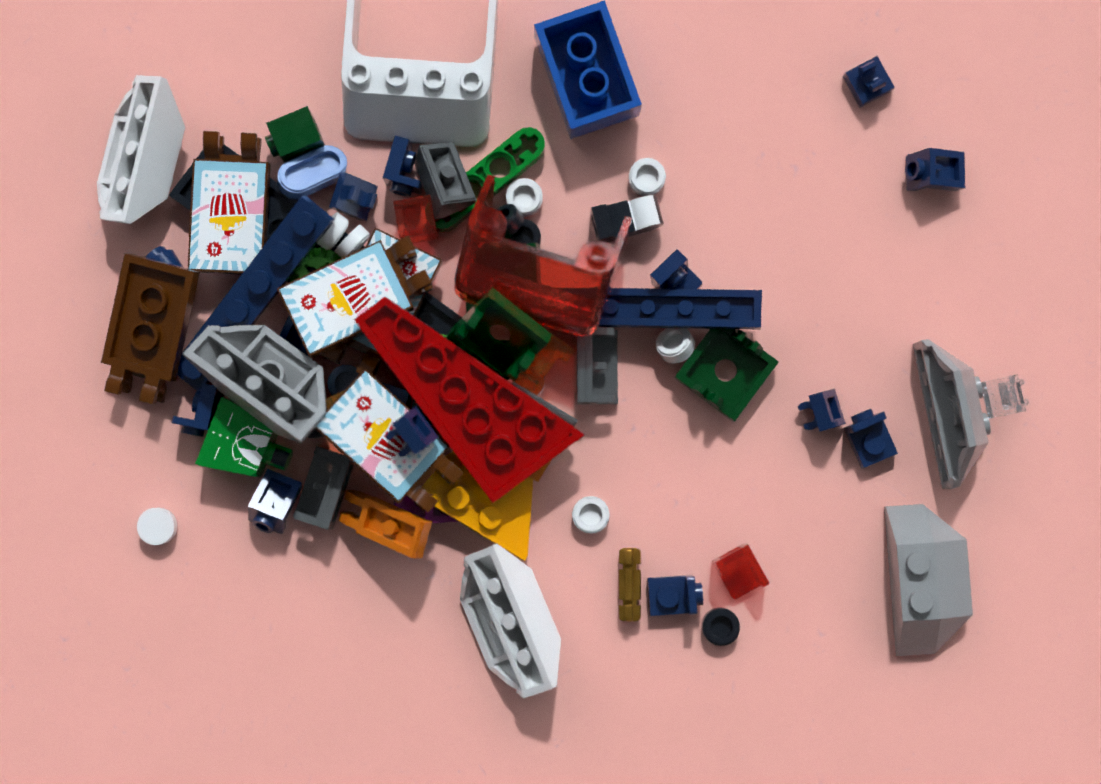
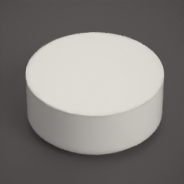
[628,158,666,196]
[506,178,543,217]
[317,212,349,250]
[334,225,370,258]
[656,328,695,364]
[572,496,610,534]
[137,508,177,545]

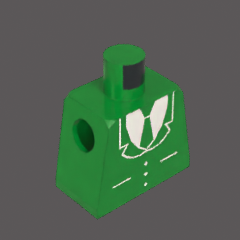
[195,397,293,477]

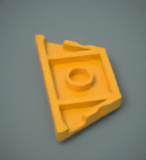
[422,451,533,561]

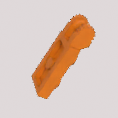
[338,489,432,559]

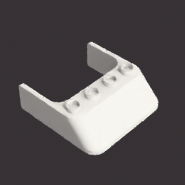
[341,0,498,147]

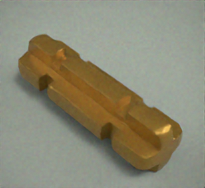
[619,548,641,622]

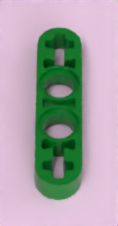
[426,127,545,232]

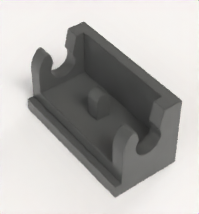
[577,327,618,404]
[293,446,354,530]

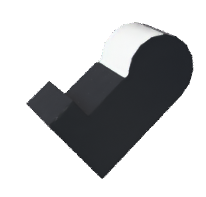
[590,195,664,246]

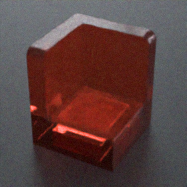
[393,194,440,243]
[711,543,770,599]

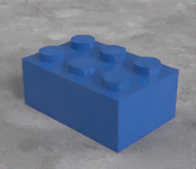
[534,0,642,139]

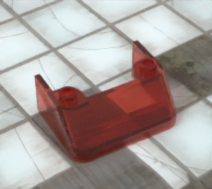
[454,174,632,337]

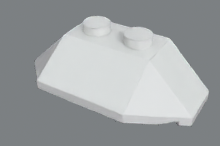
[97,75,185,224]
[460,544,561,699]

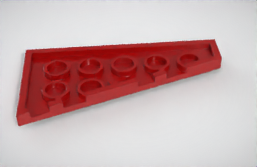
[354,296,584,503]

